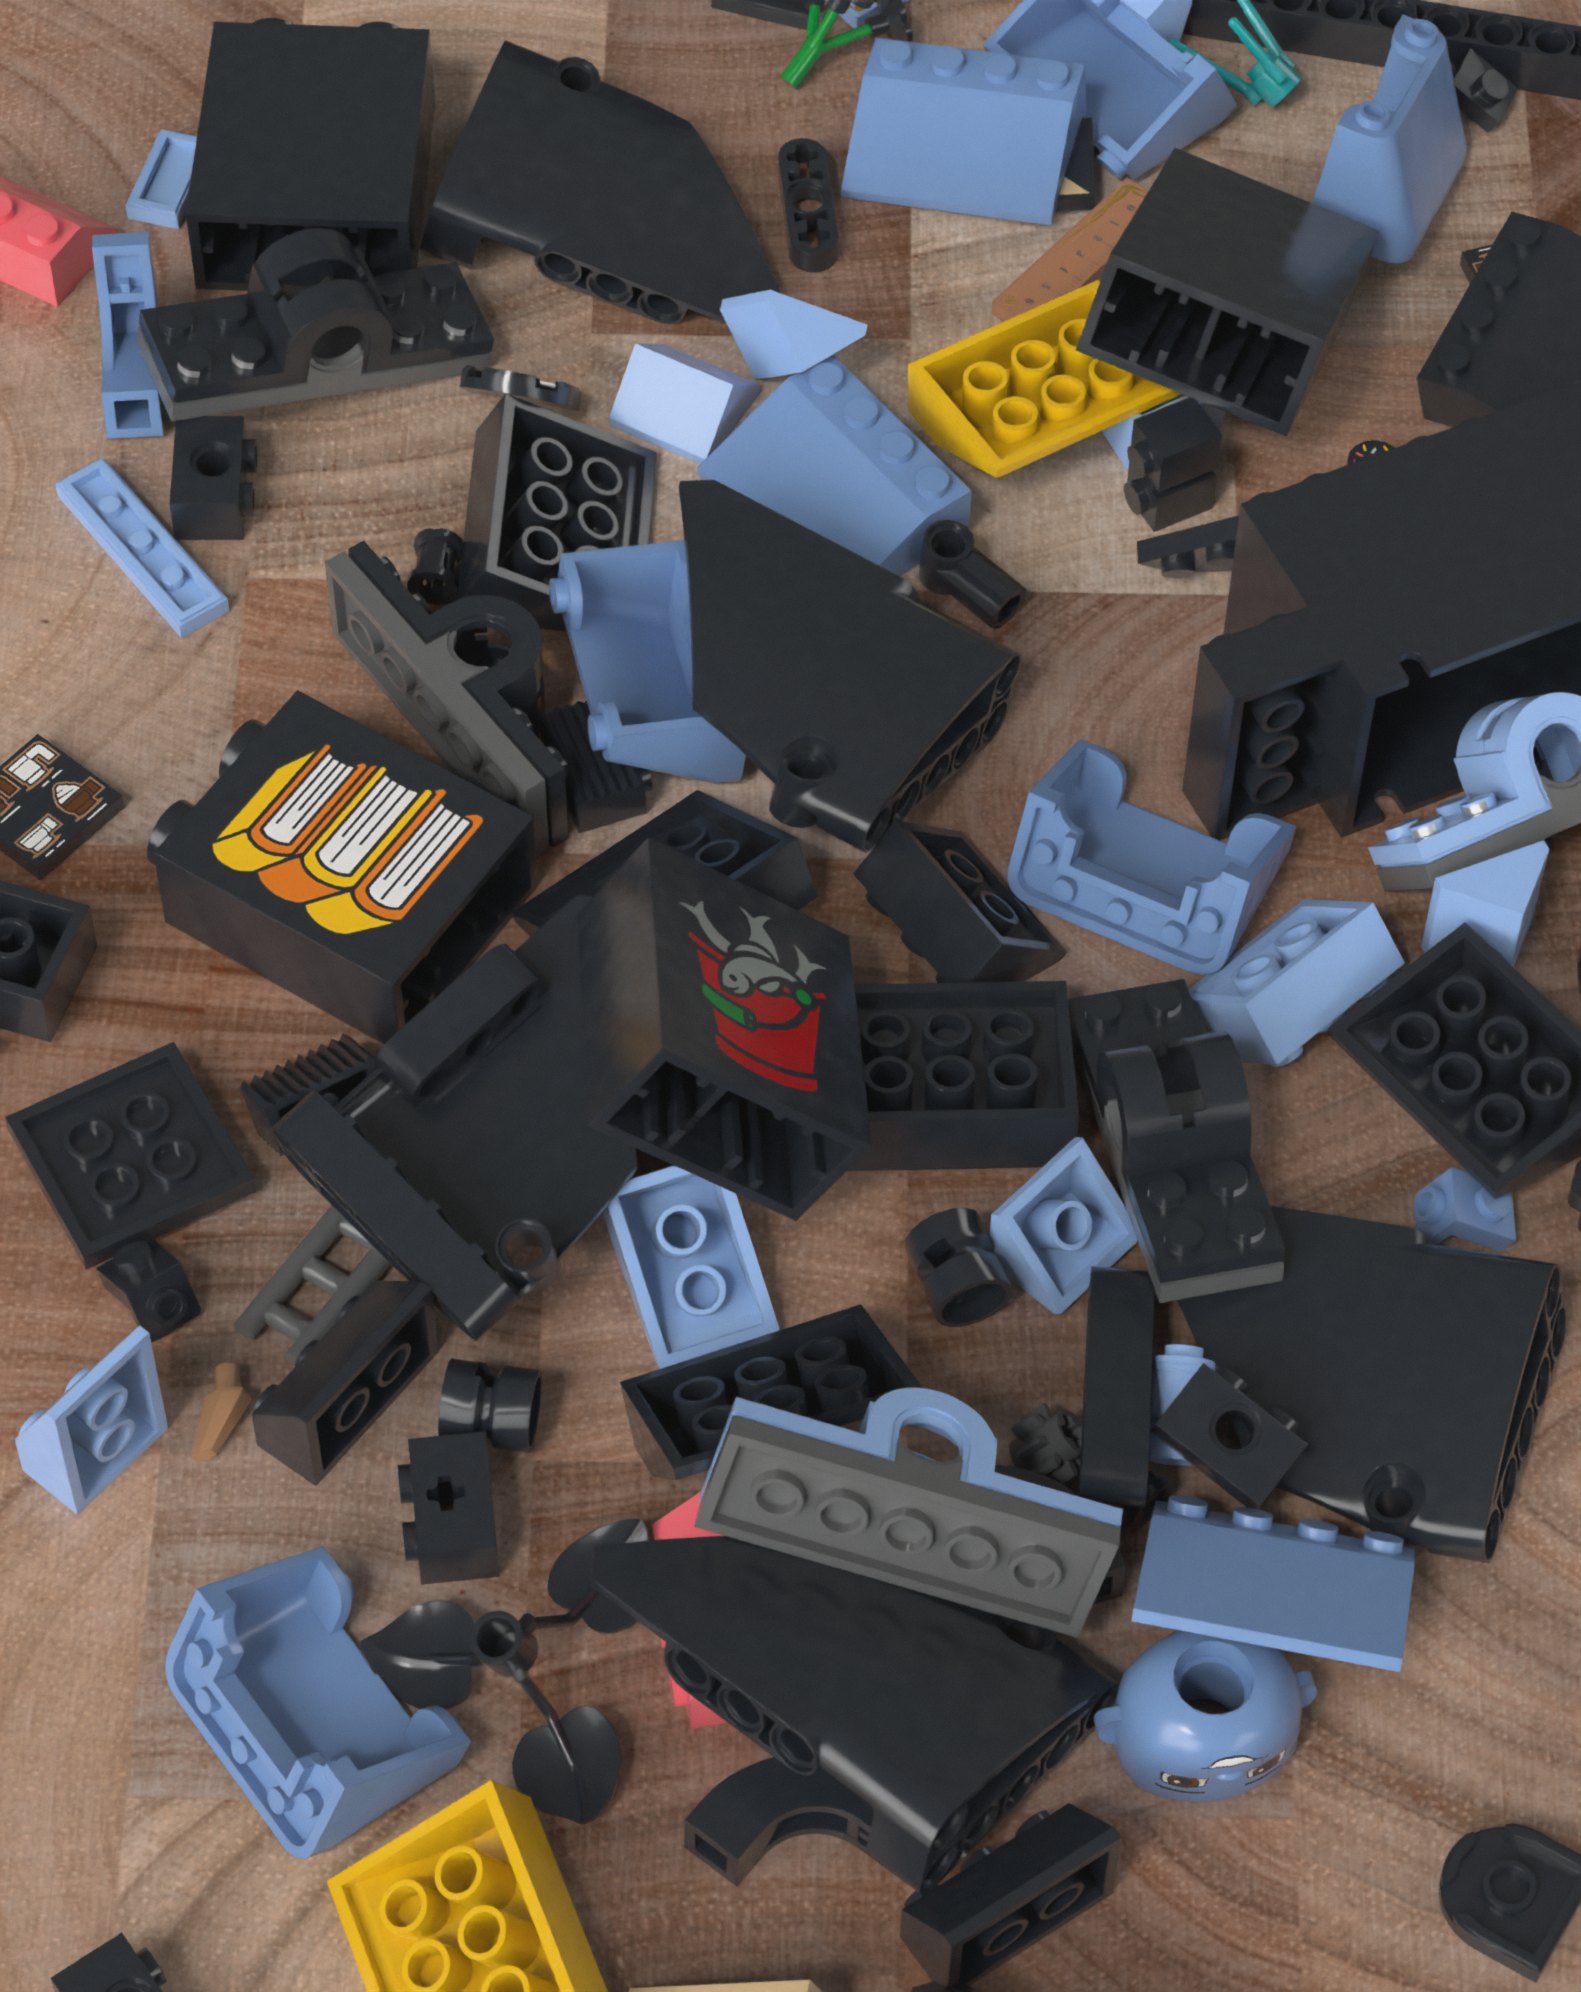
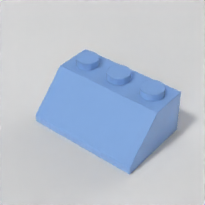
[1188,899,1405,1067]

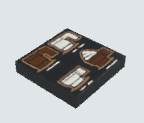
[0,734,124,881]

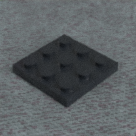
[5,1042,256,1270]

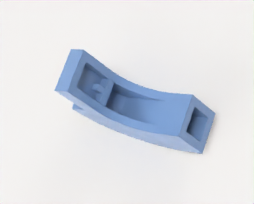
[92,232,164,439]

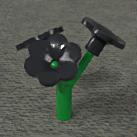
[780,0,913,89]

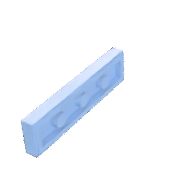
[55,457,230,639]

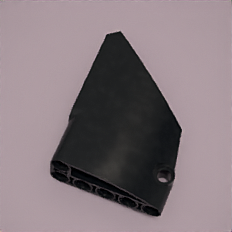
[591,1536,1119,1895]

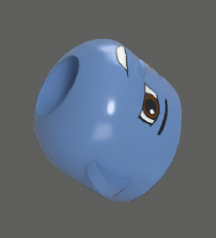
[1094,1630,1317,1802]

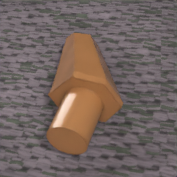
[191,1363,252,1463]

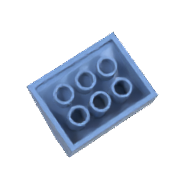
[841,37,1087,225]
[697,355,972,576]
[1131,1495,1415,1672]

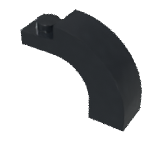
[684,1757,896,1887]

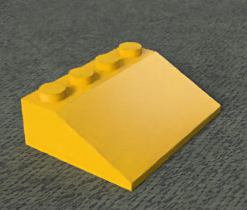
[908,280,1182,478]
[327,1780,608,1992]

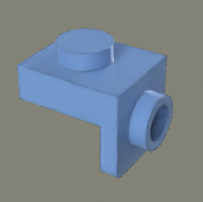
[1413,1167,1516,1252]

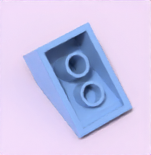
[602,1166,780,1369]
[15,1326,168,1515]

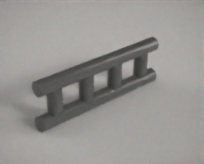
[234,1206,391,1366]

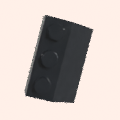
[853,821,1067,983]
[252,1280,439,1486]
[900,1803,1122,1987]

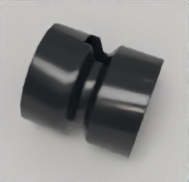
[905,1208,1012,1327]
[438,1358,542,1453]

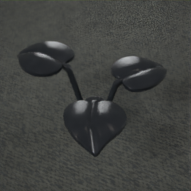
[360,1519,650,1825]

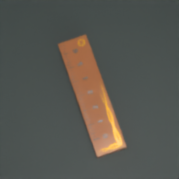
[992,178,1148,322]

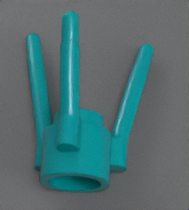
[1168,0,1302,108]

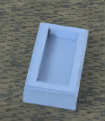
[125,129,197,229]

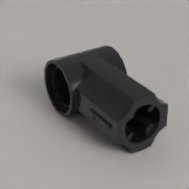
[918,520,1026,628]

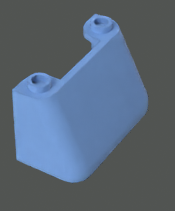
[982,0,1237,180]
[1312,15,1467,263]
[549,540,746,784]
[1007,739,1296,975]
[165,1546,471,1859]

